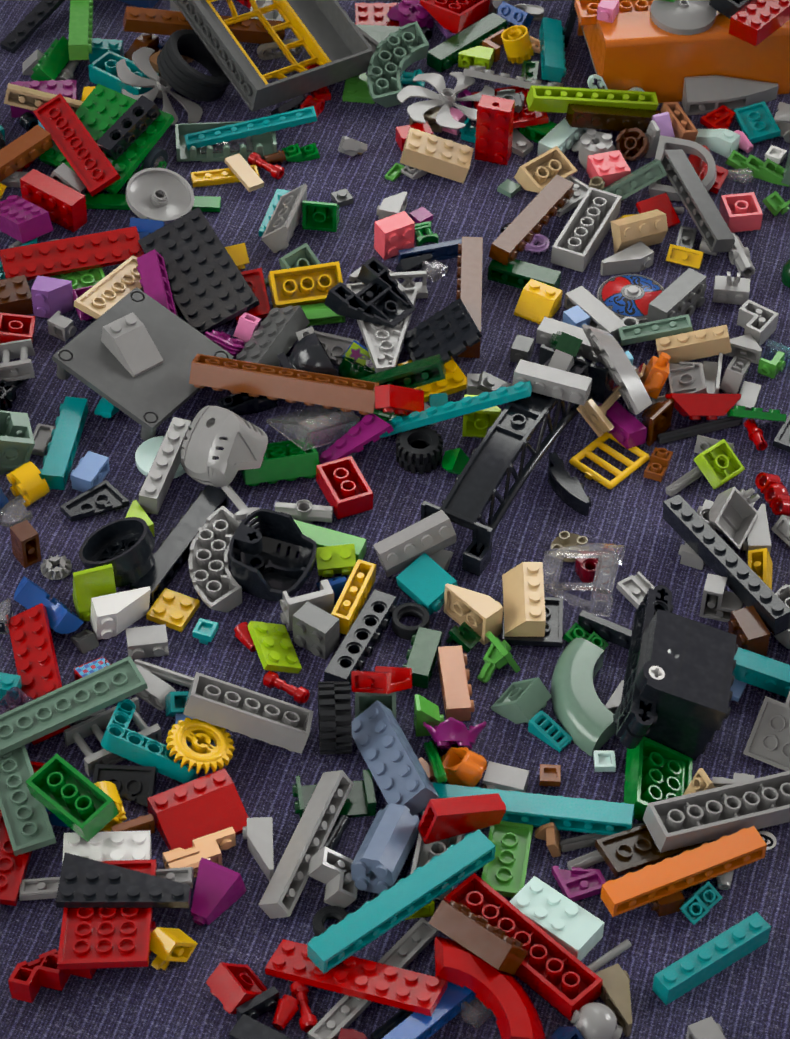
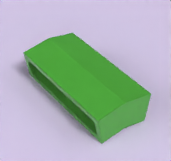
[298,303,345,326]

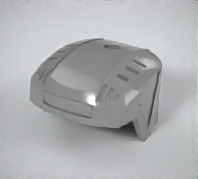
[180,405,268,487]

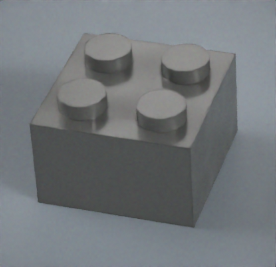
[293,601,340,660]

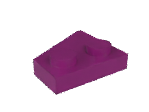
[551,866,606,902]

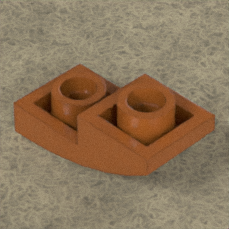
[643,447,673,482]

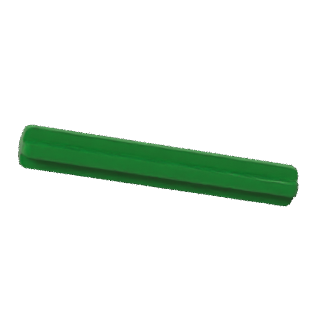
[424,740,448,784]

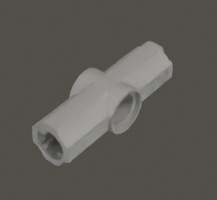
[729,233,755,278]
[275,499,333,523]

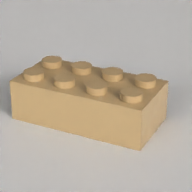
[400,127,474,183]

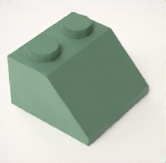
[490,677,552,724]

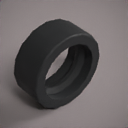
[392,603,430,640]

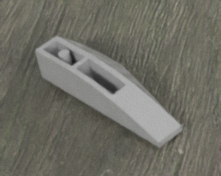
[681,75,779,115]

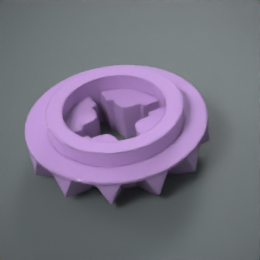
[525,234,550,254]

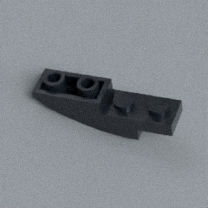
[217,392,282,415]
[547,452,591,516]

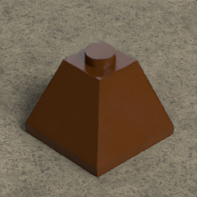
[642,399,674,447]

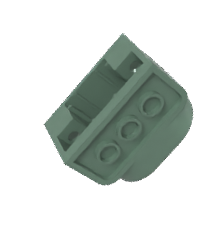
[0,410,35,475]

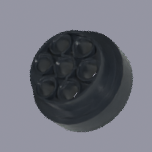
[79,517,155,587]

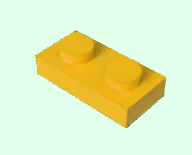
[666,244,704,270]

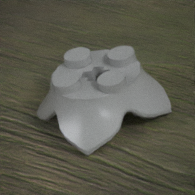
[571,129,616,170]

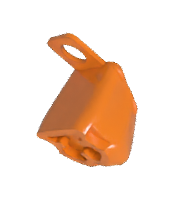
[440,747,487,787]

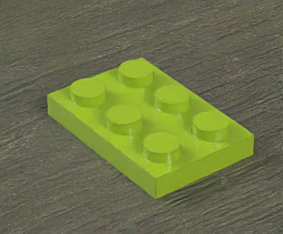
[247,621,302,674]

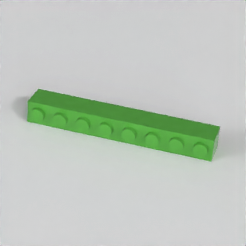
[68,0,93,60]

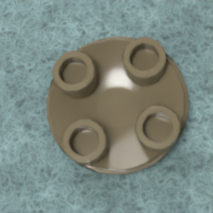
[551,531,589,562]

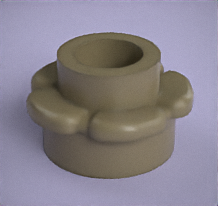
[589,176,605,190]

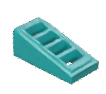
[528,710,573,753]

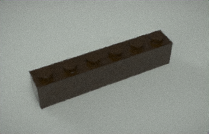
[565,104,662,133]

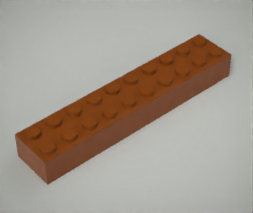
[189,354,379,415]

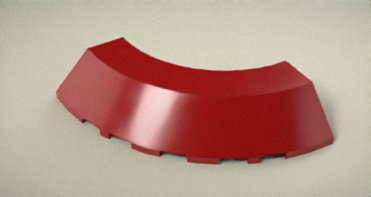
[434,937,546,1039]

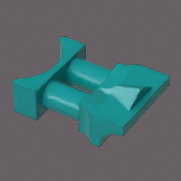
[400,69,425,88]

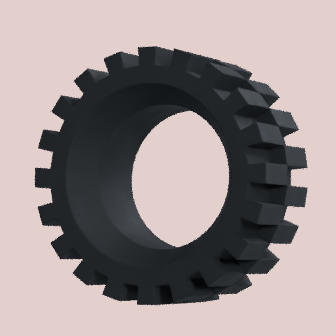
[318,681,352,755]

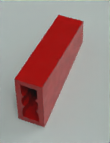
[417,793,506,844]

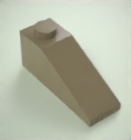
[595,963,632,1037]

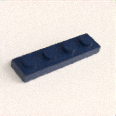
[398,239,462,263]

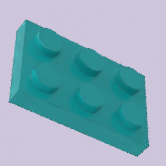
[734,101,781,144]

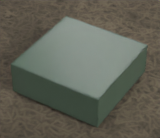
[497,179,521,198]

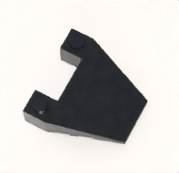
[324,256,416,328]

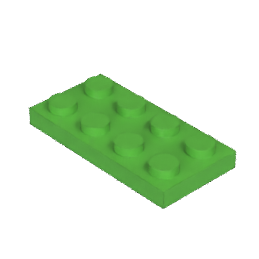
[481,821,533,898]

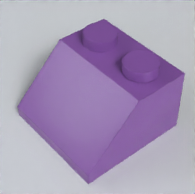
[31,275,74,318]

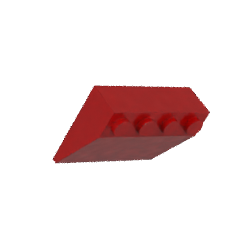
[419,0,490,33]
[147,768,249,851]

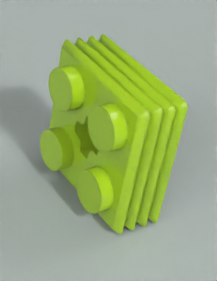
[693,439,745,489]

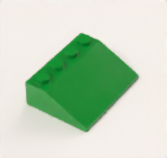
[241,438,319,486]
[623,737,693,822]

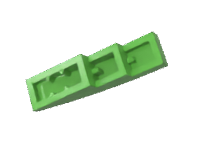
[725,150,789,187]

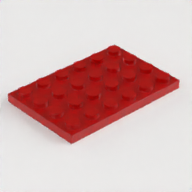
[57,859,157,970]

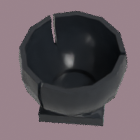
[277,332,340,377]

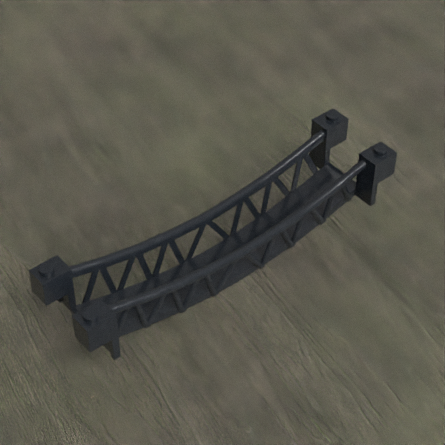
[421,344,614,576]

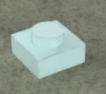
[593,750,616,772]

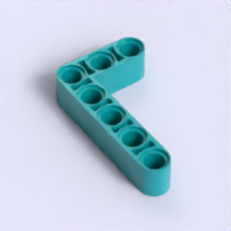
[101,699,201,784]

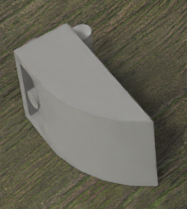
[709,486,760,549]

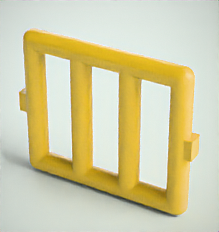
[569,432,650,489]

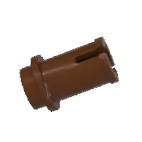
[264,150,286,164]

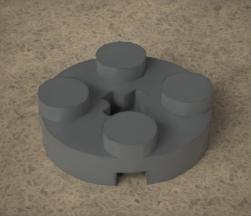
[493,89,525,113]

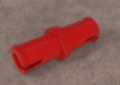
[744,419,768,451]

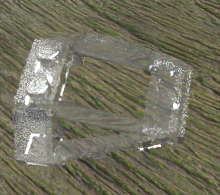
[543,543,626,617]

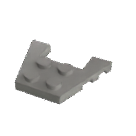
[647,360,707,404]

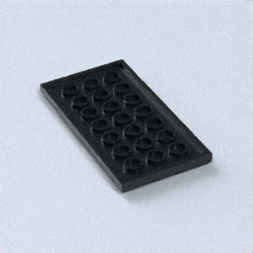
[138,207,260,335]

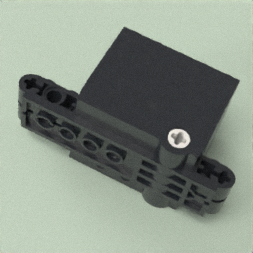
[613,585,738,761]

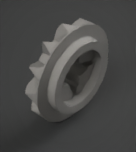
[40,554,72,580]

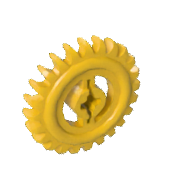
[166,717,235,775]

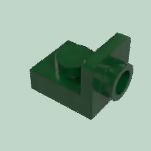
[446,622,482,653]

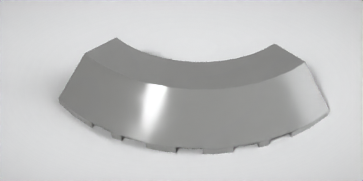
[582,324,652,415]
[188,506,242,613]

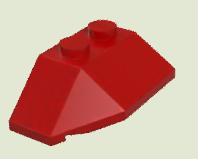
[665,393,741,420]

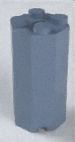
[351,803,419,894]

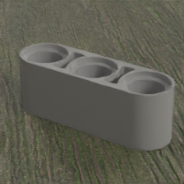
[135,664,176,711]

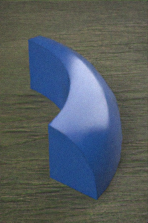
[14,576,84,634]

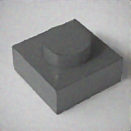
[331,188,353,208]

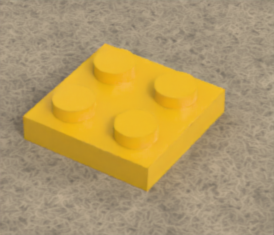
[146,588,200,632]

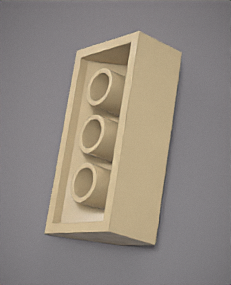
[656,325,732,364]
[502,562,546,637]

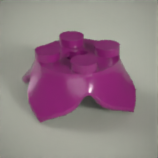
[387,0,434,29]
[423,717,486,750]

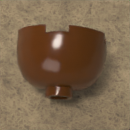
[616,127,649,162]

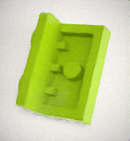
[316,544,356,577]

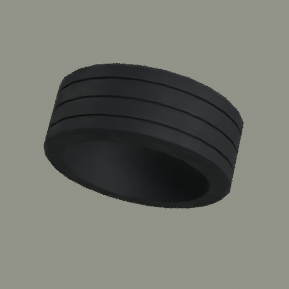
[157,29,230,102]

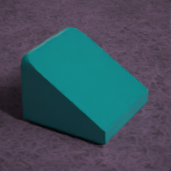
[429,393,448,407]

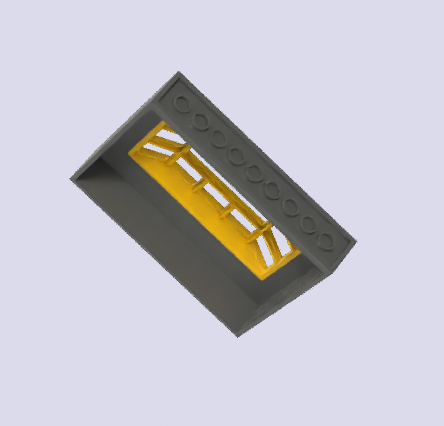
[173,0,373,112]

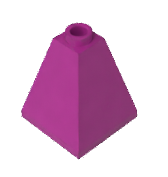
[191,857,246,926]

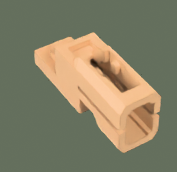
[162,827,236,878]

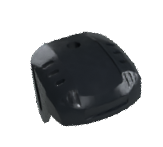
[229,509,317,601]

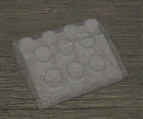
[266,406,360,451]

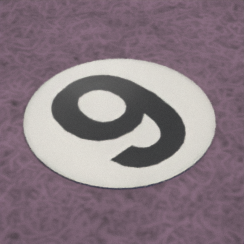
[759,831,777,850]

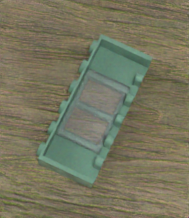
[175,121,277,162]

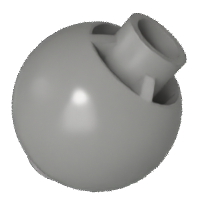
[571,1002,623,1039]

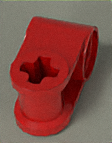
[300,95,325,124]

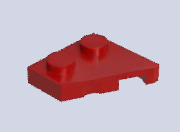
[700,105,735,129]

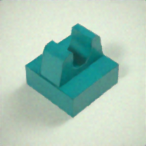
[192,618,219,645]

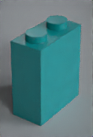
[396,552,458,615]

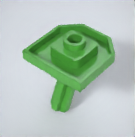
[478,631,521,683]

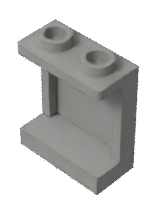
[280,579,334,631]

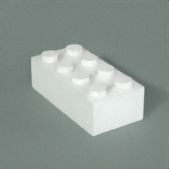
[62,830,152,864]

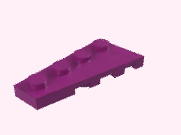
[319,413,394,465]

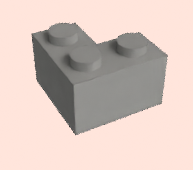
[737,299,779,346]
[699,573,743,623]
[308,846,358,909]

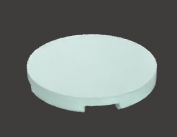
[135,436,185,479]

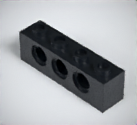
[97,95,161,161]

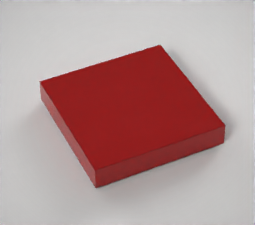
[635,193,680,228]

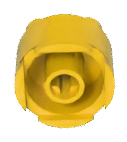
[6,461,50,507]

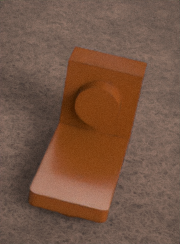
[482,29,506,62]

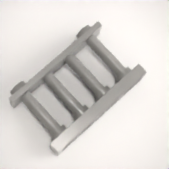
[0,339,35,382]
[64,696,162,776]

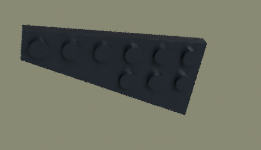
[56,853,191,908]

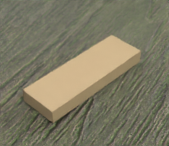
[225,153,264,192]

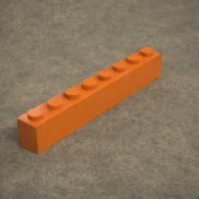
[600,826,767,917]

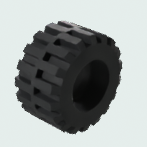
[396,426,443,474]

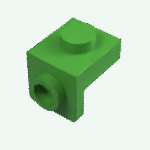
[762,191,790,216]
[757,351,786,379]

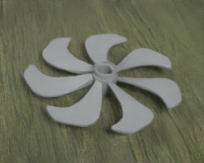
[116,47,203,125]
[397,72,495,130]

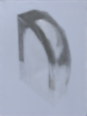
[0,495,33,527]

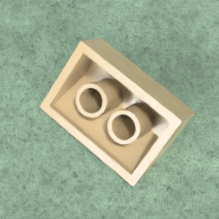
[514,146,578,193]
[611,209,668,254]

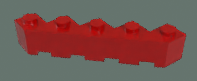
[8,921,156,1003]

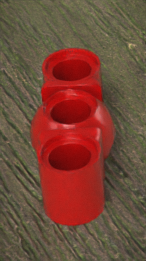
[755,472,790,517]

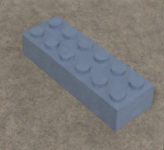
[351,700,439,816]

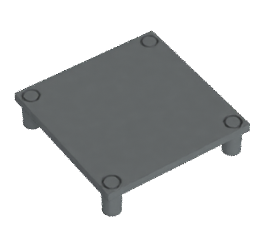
[52,287,234,441]

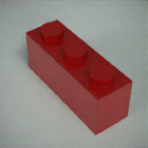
[375,384,424,416]

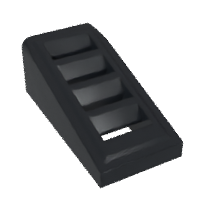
[395,254,433,279]

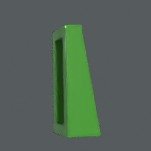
[385,163,405,182]

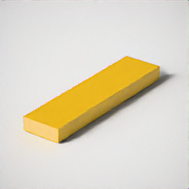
[190,165,259,188]

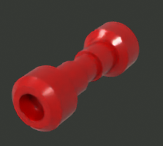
[248,152,284,179]
[263,671,310,704]
[290,981,318,1032]

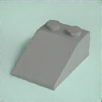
[101,312,164,378]

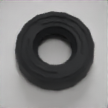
[313,906,349,936]

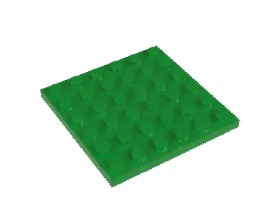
[39,84,175,195]

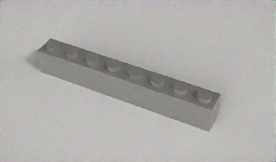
[259,770,354,919]

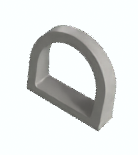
[648,135,717,201]

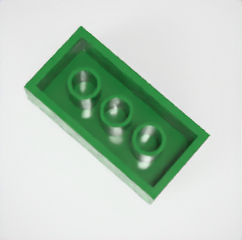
[25,754,119,842]

